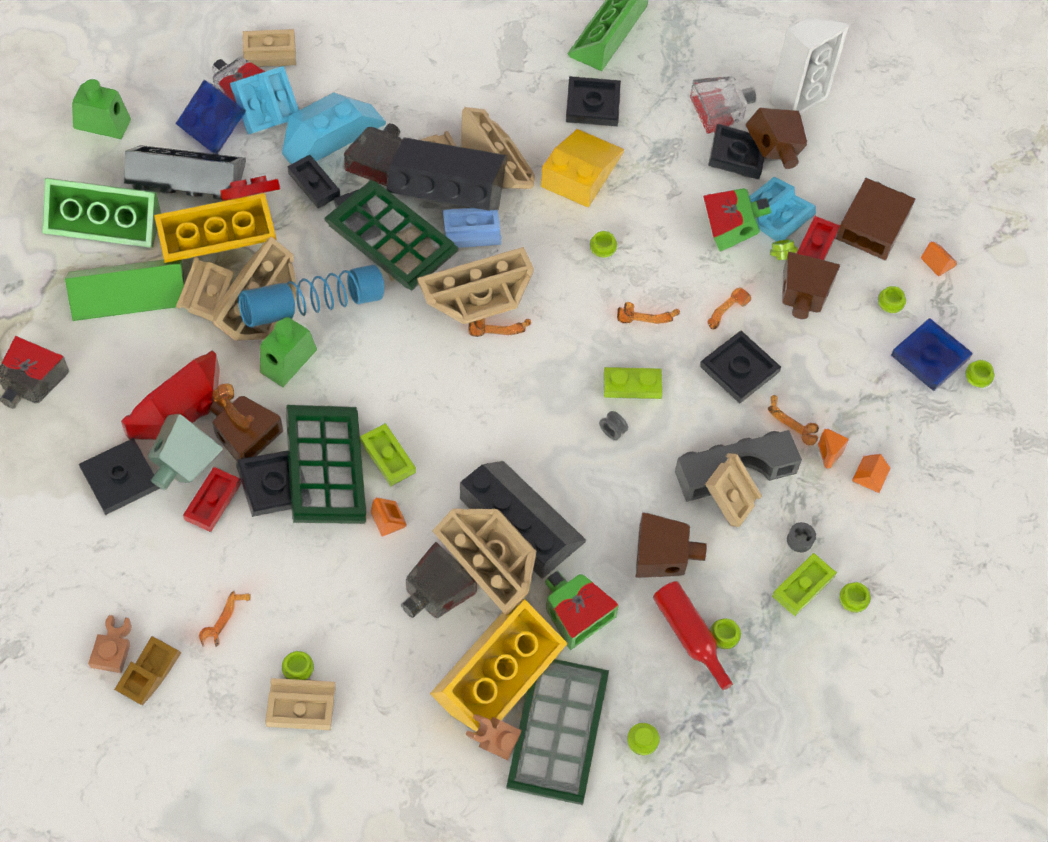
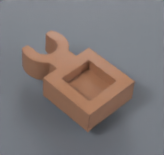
[88,615,132,673]
[466,714,522,760]

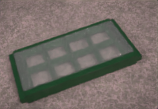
[324,180,459,291]
[286,405,366,524]
[506,659,609,805]

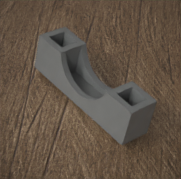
[675,430,802,502]

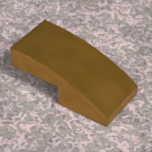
[114,636,182,706]

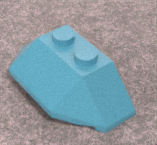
[282,92,386,164]

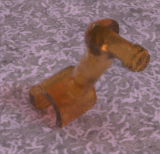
[707,288,751,330]
[617,302,680,324]
[468,318,531,337]
[212,383,253,429]
[768,395,819,446]
[199,591,251,647]

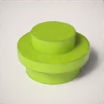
[590,231,617,258]
[770,239,798,260]
[878,286,906,313]
[965,360,995,388]
[839,582,871,613]
[710,618,741,649]
[282,651,314,680]
[627,723,660,755]

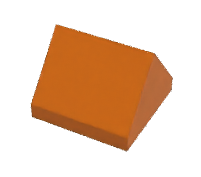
[921,241,957,277]
[818,429,849,469]
[852,454,891,493]
[370,497,407,537]

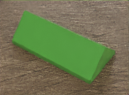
[567,0,648,71]
[42,178,161,248]
[65,259,185,321]

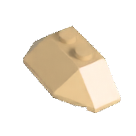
[461,107,535,189]
[212,237,296,341]
[417,247,534,324]
[432,509,537,615]

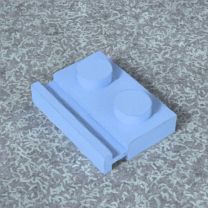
[443,208,502,248]

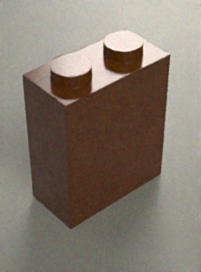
[836,178,916,261]

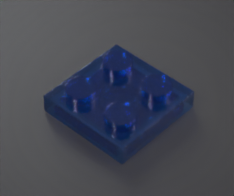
[175,79,246,154]
[891,318,973,391]

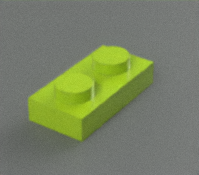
[603,367,662,399]
[360,423,416,487]
[772,553,837,616]

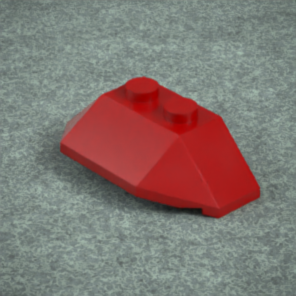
[121,350,220,440]

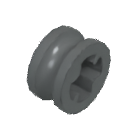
[599,411,628,440]
[786,522,816,553]

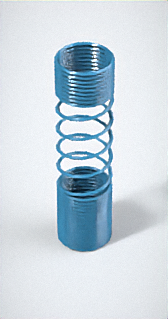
[239,264,385,328]

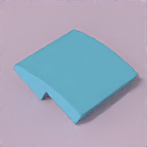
[230,66,299,135]
[750,177,816,241]

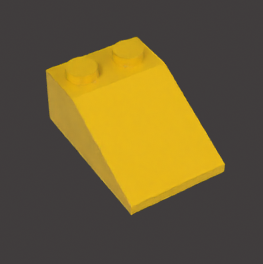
[541,129,624,208]

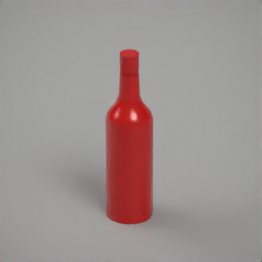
[653,581,733,690]

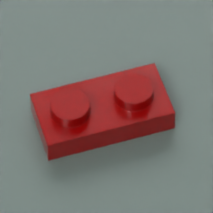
[220,175,280,201]
[797,216,840,260]
[183,467,241,532]

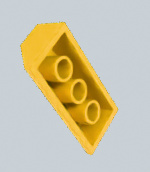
[154,193,277,263]
[430,599,568,731]

